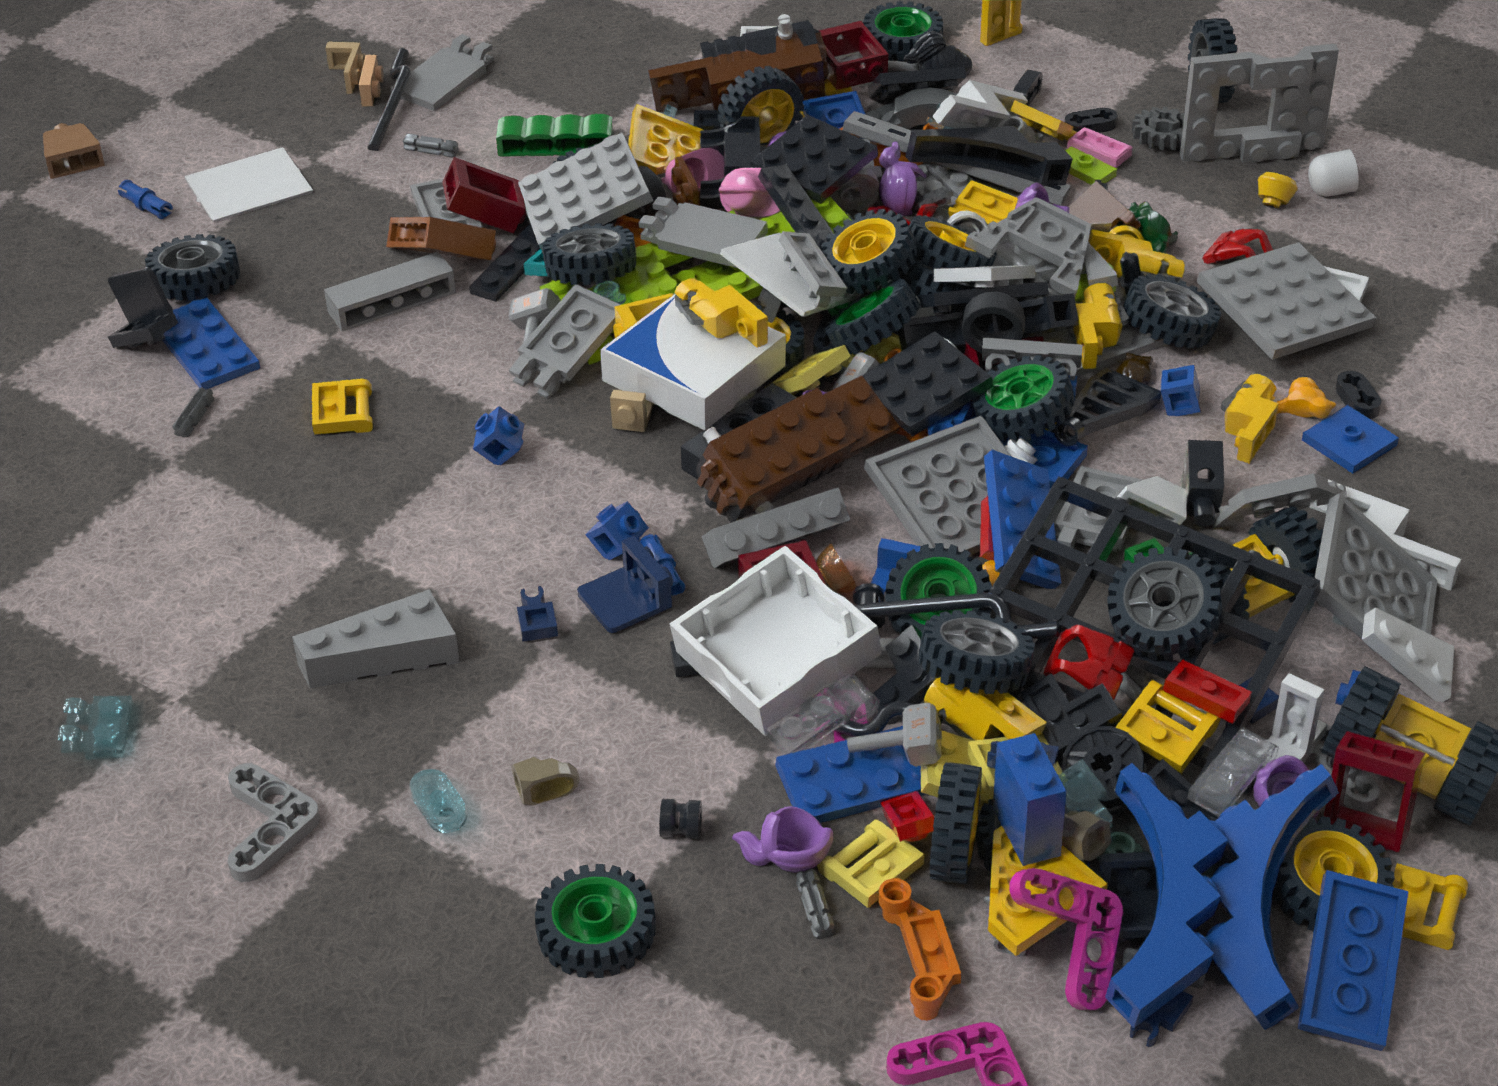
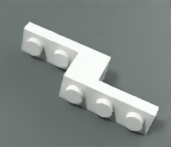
[933,80,1028,128]
[1310,480,1461,591]

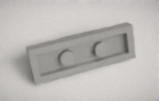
[779,231,847,308]
[982,338,1083,380]

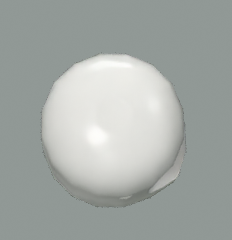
[1308,149,1359,197]

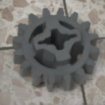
[1132,107,1184,150]

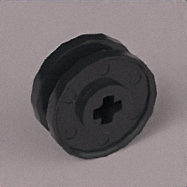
[1062,726,1148,815]

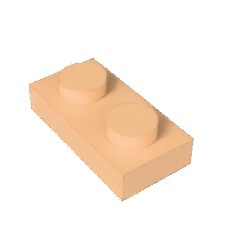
[359,55,384,106]

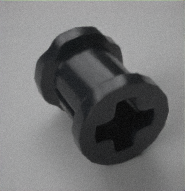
[852,583,885,628]

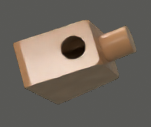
[43,123,105,179]

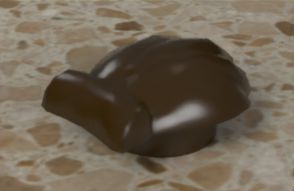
[1116,352,1153,384]

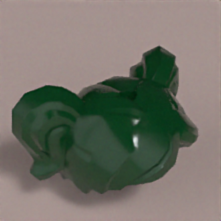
[1116,201,1178,253]

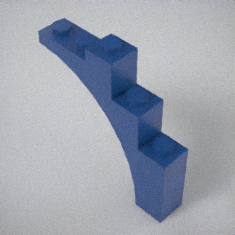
[1105,763,1228,1028]
[1205,764,1339,1030]

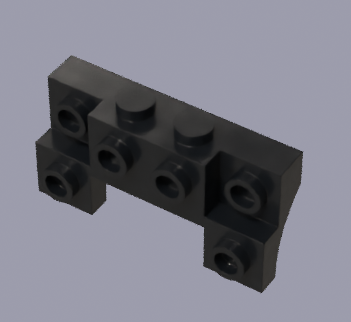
[700,116,766,209]

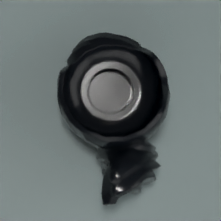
[904,31,972,75]

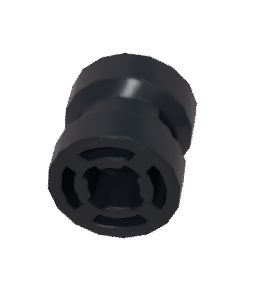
[659,798,702,839]

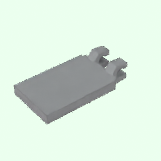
[390,34,494,111]
[410,179,487,228]
[639,197,768,268]
[509,284,620,399]
[1054,466,1142,562]

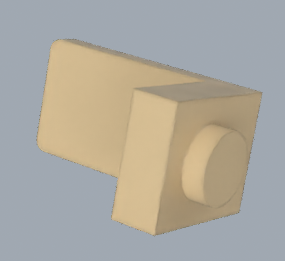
[325,42,365,94]
[610,390,655,432]

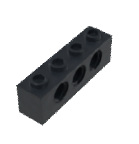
[680,383,797,479]

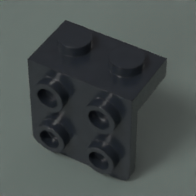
[108,267,179,349]
[1099,851,1194,940]

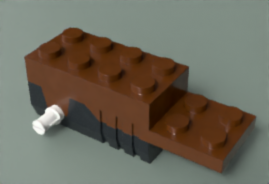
[648,14,829,113]
[696,375,900,523]

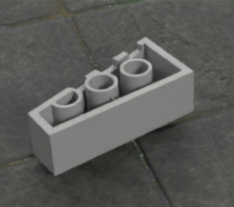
[292,590,460,688]

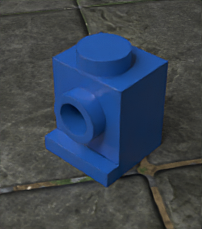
[1161,365,1201,416]

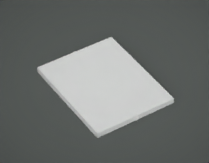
[185,147,313,223]
[720,233,861,317]

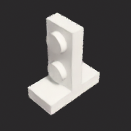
[1255,673,1327,768]

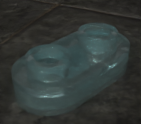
[410,769,467,833]

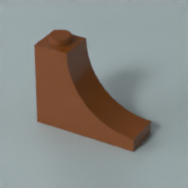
[386,217,496,260]

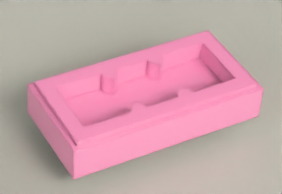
[1067,127,1133,168]

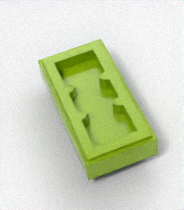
[1065,146,1117,185]

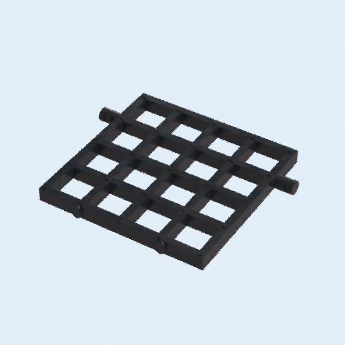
[923,476,1321,799]

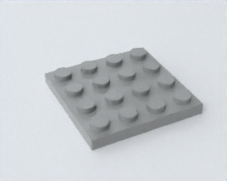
[518,133,653,252]
[1197,242,1376,360]
[864,416,1011,555]
[1315,493,1437,682]

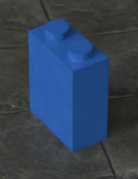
[993,733,1067,866]

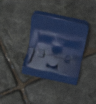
[577,536,673,633]

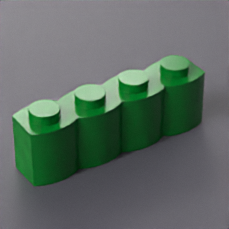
[496,114,614,157]

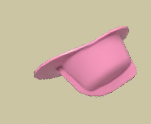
[661,148,724,193]
[719,168,780,217]

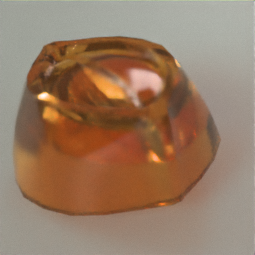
[816,543,857,594]

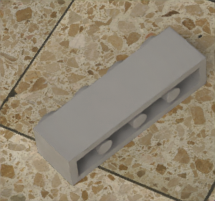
[324,252,456,331]
[702,487,850,568]

